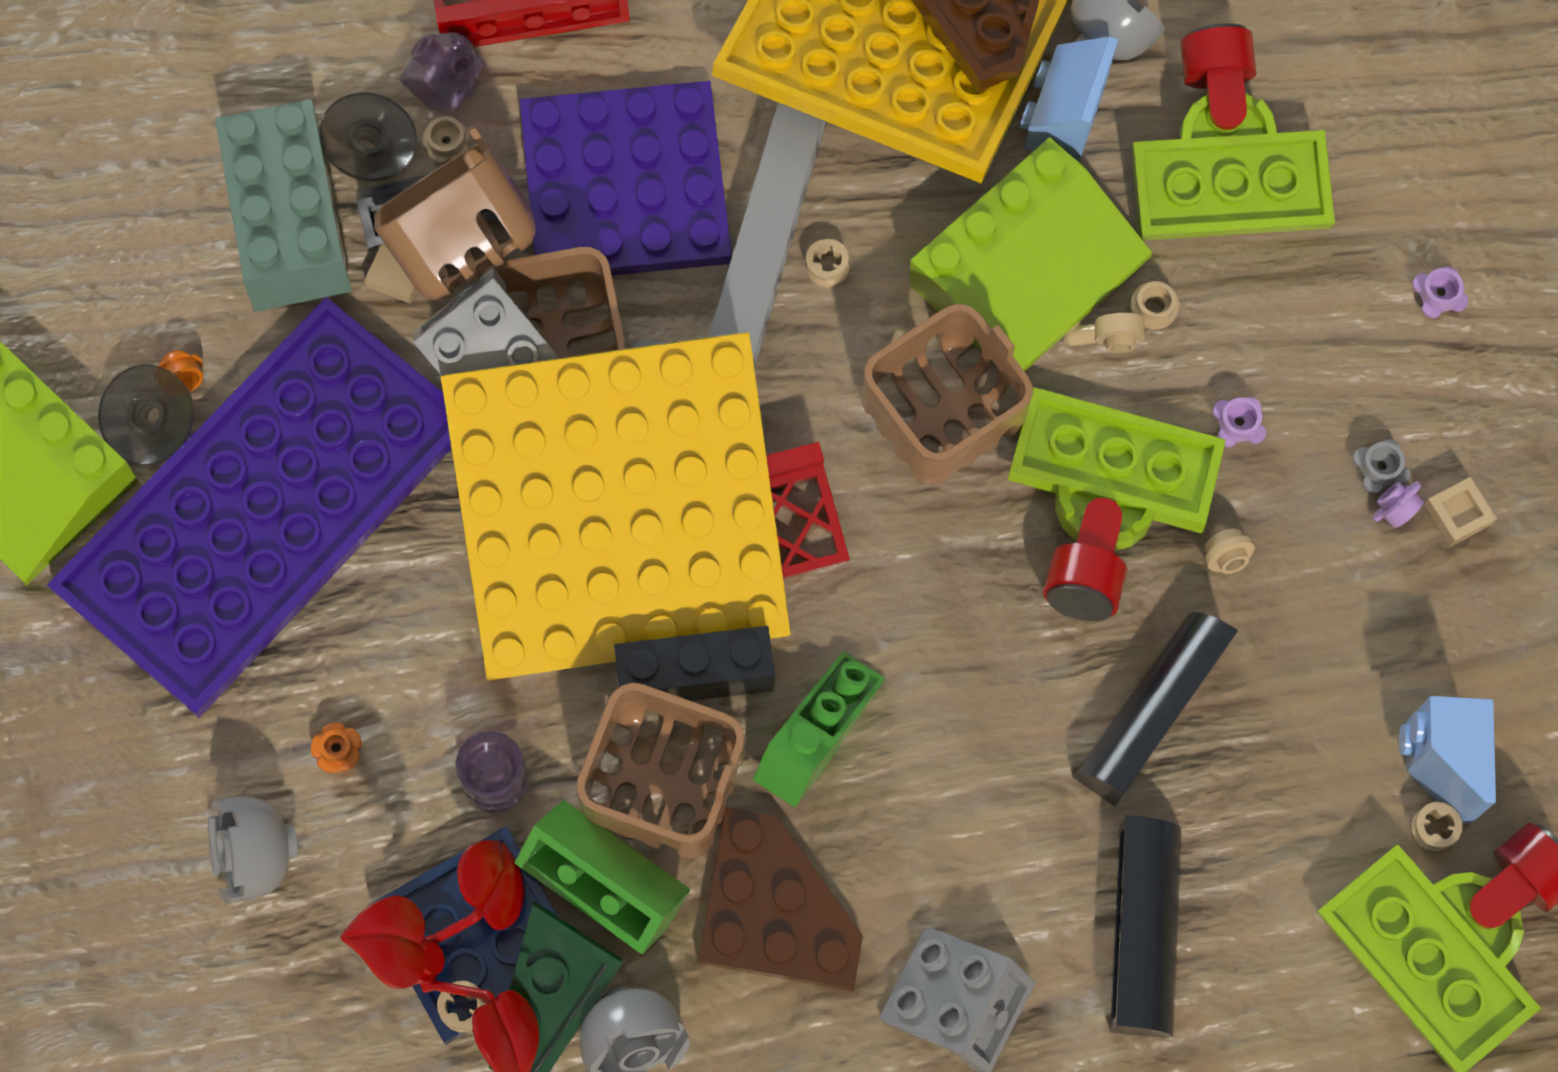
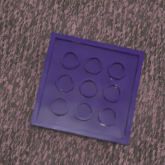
[520,81,732,276]

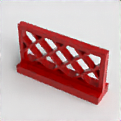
[433,0,630,52]
[766,442,850,579]

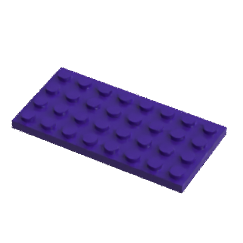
[47,297,452,718]

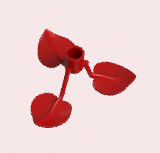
[340,840,539,1072]

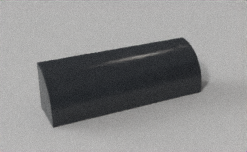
[1073,612,1238,806]
[1110,815,1182,1038]

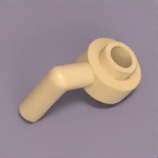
[1063,313,1145,353]

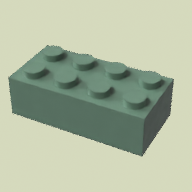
[215,99,352,312]

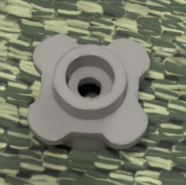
[1353,439,1410,493]

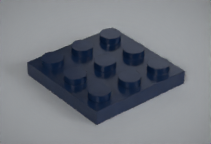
[367,826,558,1045]

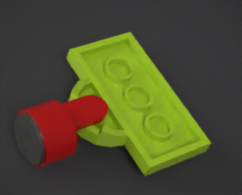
[1130,23,1335,241]
[1007,387,1226,621]
[1316,822,1558,1072]

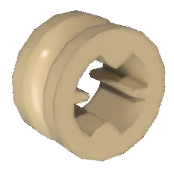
[805,238,849,288]
[1410,802,1462,853]
[437,981,485,1033]

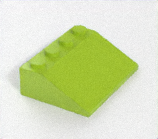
[910,137,1152,371]
[0,341,139,585]

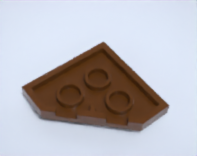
[911,0,1039,92]
[698,807,863,991]

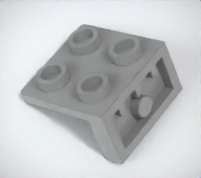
[413,268,557,375]
[880,927,1036,1072]

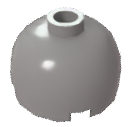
[1070,0,1166,60]
[208,797,298,904]
[579,987,691,1072]

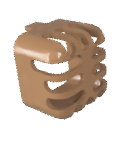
[374,124,535,301]
[482,247,626,358]
[861,304,1033,485]
[576,683,745,858]

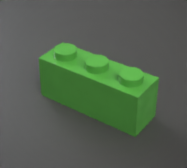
[514,799,691,954]

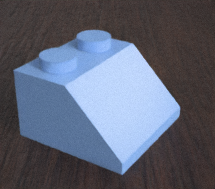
[1020,36,1119,163]
[1399,696,1496,825]

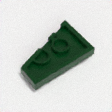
[488,901,623,1072]

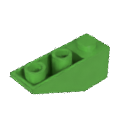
[752,651,885,808]

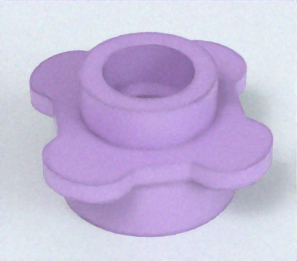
[1412,267,1469,319]
[1212,397,1266,447]
[1372,481,1424,528]

